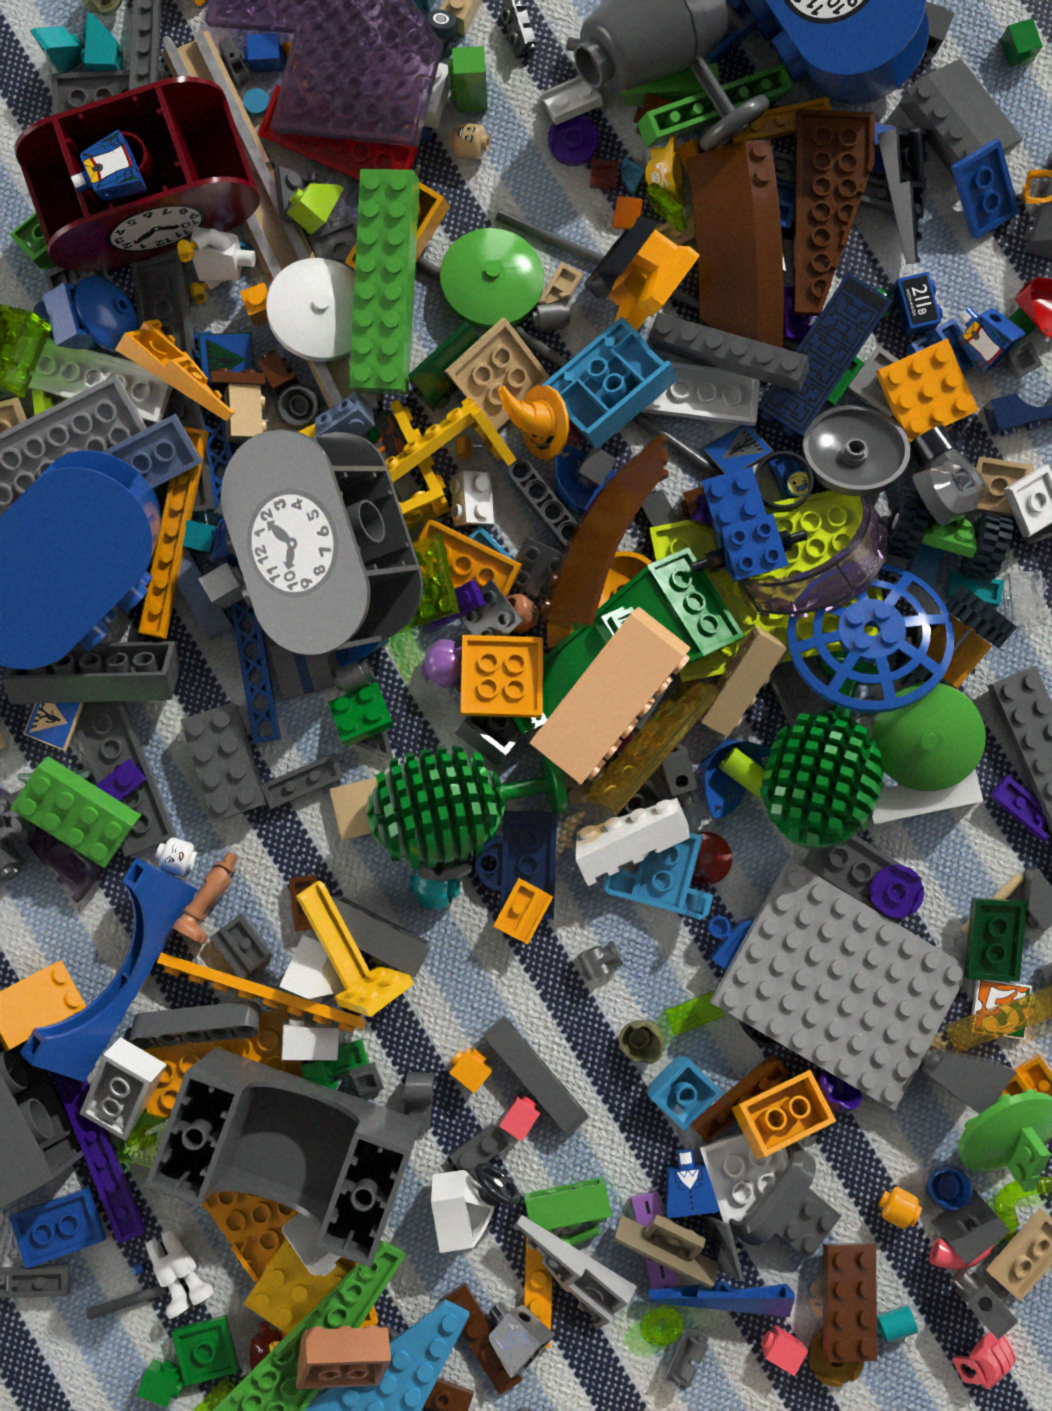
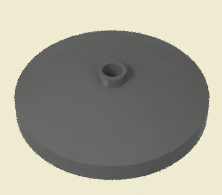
[802,405,910,496]

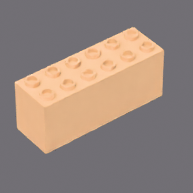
[529,607,690,784]

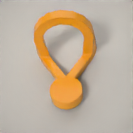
[1021,170,1052,204]

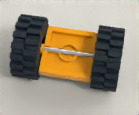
[891,586,1017,689]

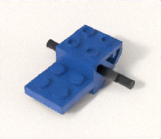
[690,466,807,583]

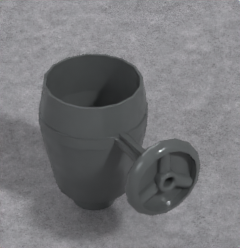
[574,0,769,151]

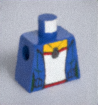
[71,130,147,201]
[958,307,1026,374]

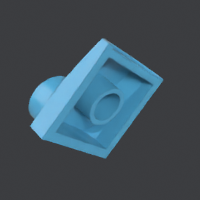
[647,1055,724,1132]

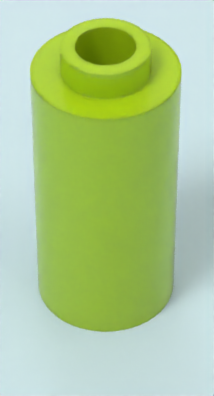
[719,747,765,800]

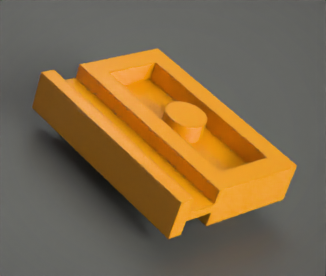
[493,878,553,945]

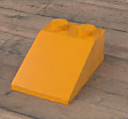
[0,960,86,1052]

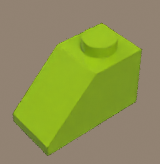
[287,183,344,234]

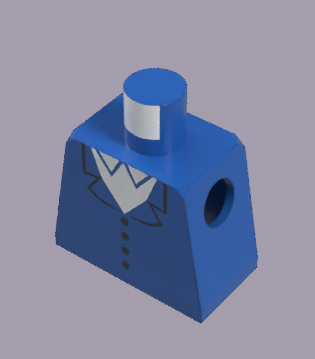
[664,1149,719,1218]

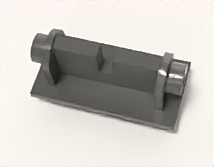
[501,0,538,59]
[663,1328,709,1391]

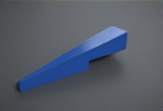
[647,1281,795,1317]

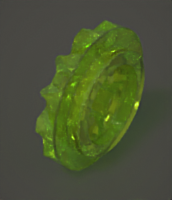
[639,1304,684,1346]

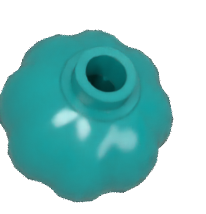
[409,862,460,911]

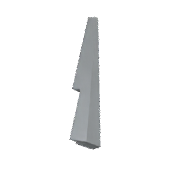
[513,1215,637,1329]

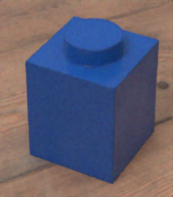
[243,33,283,73]

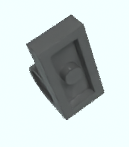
[404,1071,435,1130]

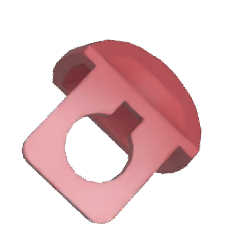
[952,1331,1016,1389]

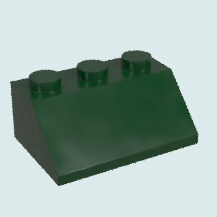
[408,321,480,412]

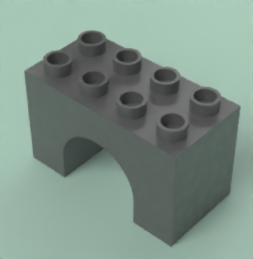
[145,1047,422,1267]

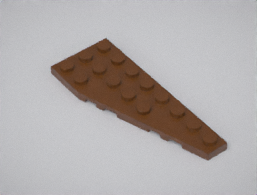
[793,109,875,317]

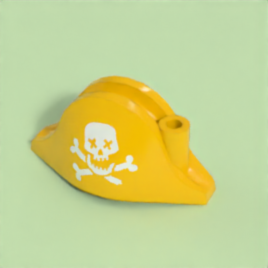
[645,134,685,206]

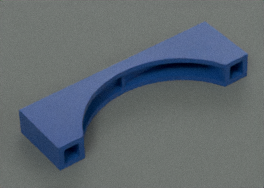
[20,857,198,1082]

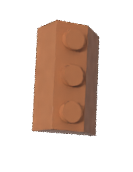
[296,1325,391,1389]

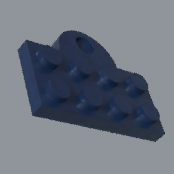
[475,810,557,920]

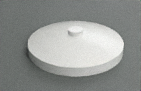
[266,258,355,362]

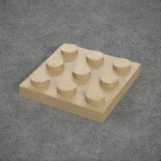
[445,317,550,431]

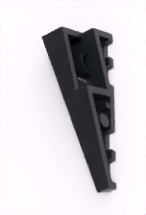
[877,128,931,264]

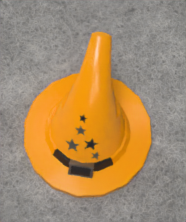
[497,385,569,460]

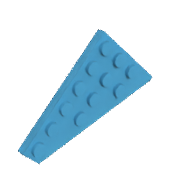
[305,1299,470,1411]

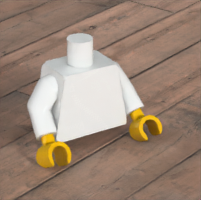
[177,227,256,304]

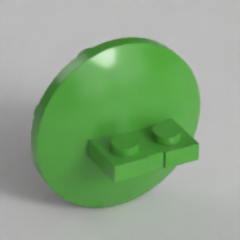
[957,1089,1052,1192]

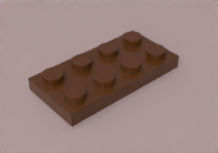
[823,1243,877,1363]

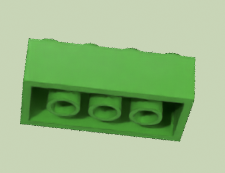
[10,756,141,868]

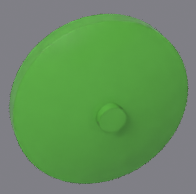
[440,228,544,329]
[872,682,986,791]

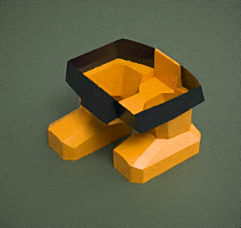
[583,216,699,331]

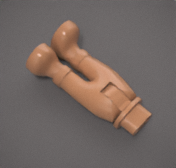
[172,852,239,944]

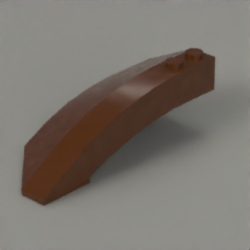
[687,140,784,348]
[540,434,669,631]

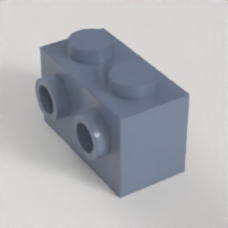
[315,391,375,437]

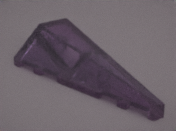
[0,788,104,903]

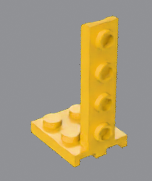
[385,396,517,482]
[391,399,450,531]
[296,881,414,1017]

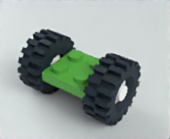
[882,488,1013,583]

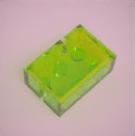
[0,304,51,398]

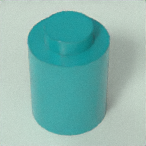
[877,1305,918,1344]

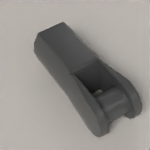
[218,37,254,88]

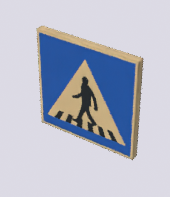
[23,702,84,751]

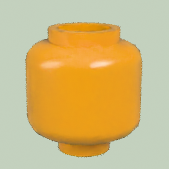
[878,1187,922,1229]

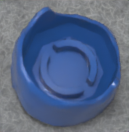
[925,1165,973,1211]

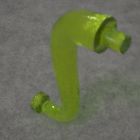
[994,1177,1052,1242]

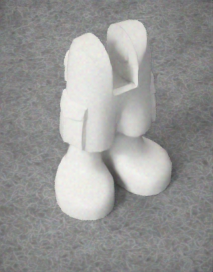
[146,1229,214,1319]

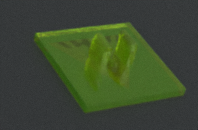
[117,1111,169,1169]

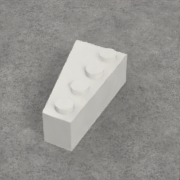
[872,769,983,824]
[576,798,690,886]

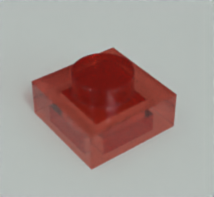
[589,159,618,191]

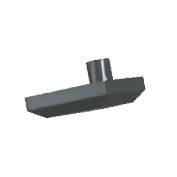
[356,730,393,760]

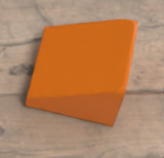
[613,196,643,230]

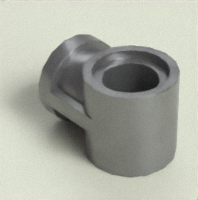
[577,940,623,981]

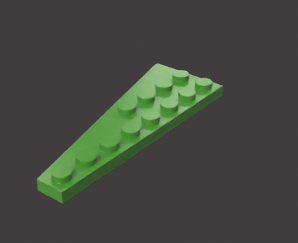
[214,1240,406,1411]

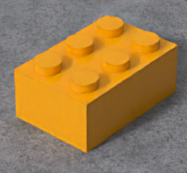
[731,1070,836,1159]

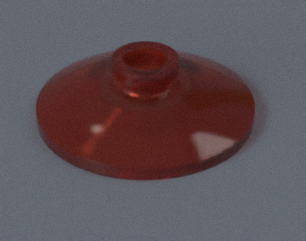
[692,832,732,885]

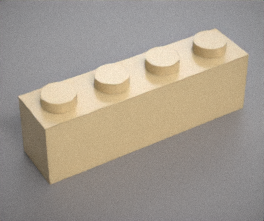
[697,625,787,737]

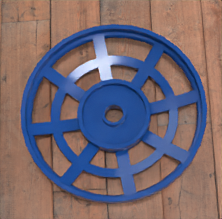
[787,562,954,713]

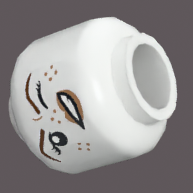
[155,837,198,876]

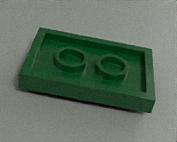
[964,897,1027,982]

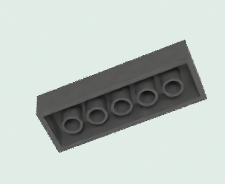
[2,641,181,704]

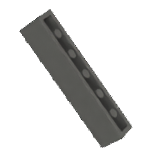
[648,313,810,392]

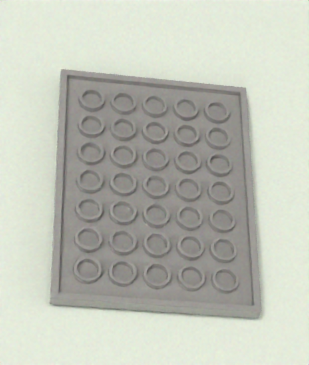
[709,859,966,1111]

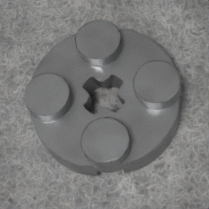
[0,794,36,848]

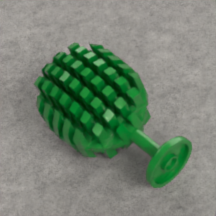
[760,651,884,849]
[366,745,568,870]

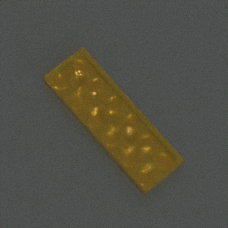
[585,680,721,815]

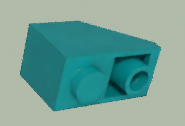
[81,13,124,72]

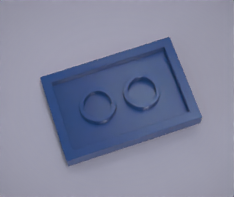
[951,139,1020,239]
[9,1186,106,1269]

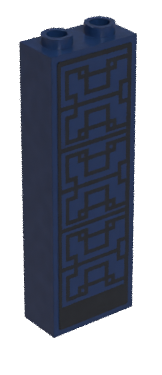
[757,272,893,440]

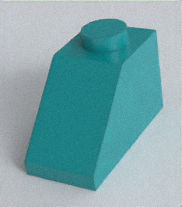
[30,26,84,73]

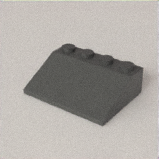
[898,58,1023,175]

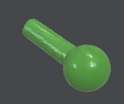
[557,1224,601,1247]

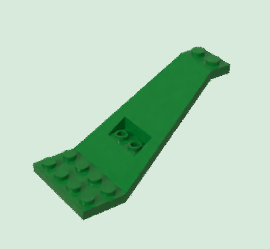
[513,547,745,736]

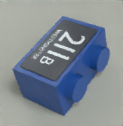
[891,272,943,337]

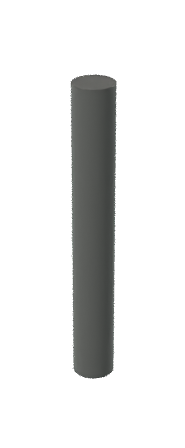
[87,1284,169,1320]

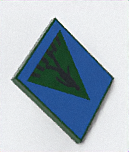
[198,332,254,385]

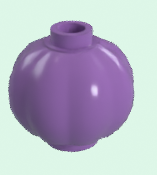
[421,639,462,688]

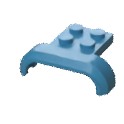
[603,832,714,920]

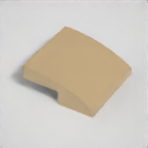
[329,777,376,841]

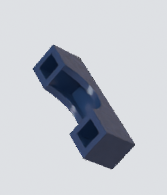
[983,393,1052,438]

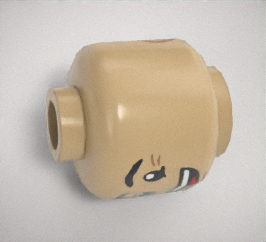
[450,122,490,160]

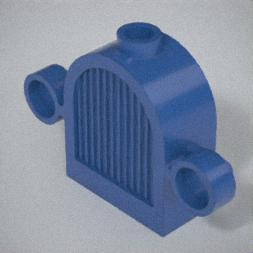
[708,915,755,970]

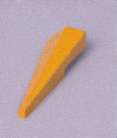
[115,319,235,421]

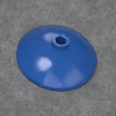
[73,275,139,353]

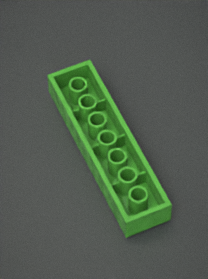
[349,169,420,395]

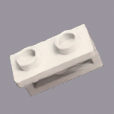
[450,470,494,527]

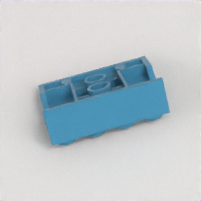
[542,317,678,450]

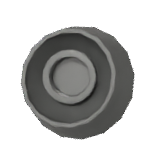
[275,384,321,430]

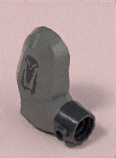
[910,425,986,526]

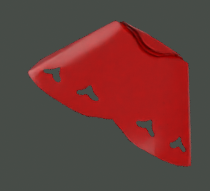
[1015,277,1052,339]

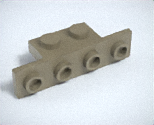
[613,1214,719,1289]

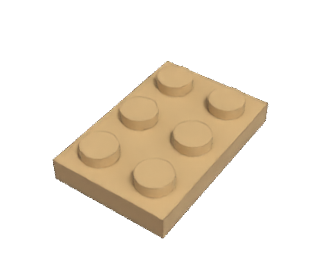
[986,1208,1052,1301]

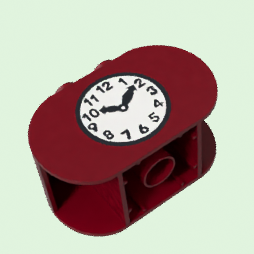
[14,76,260,272]

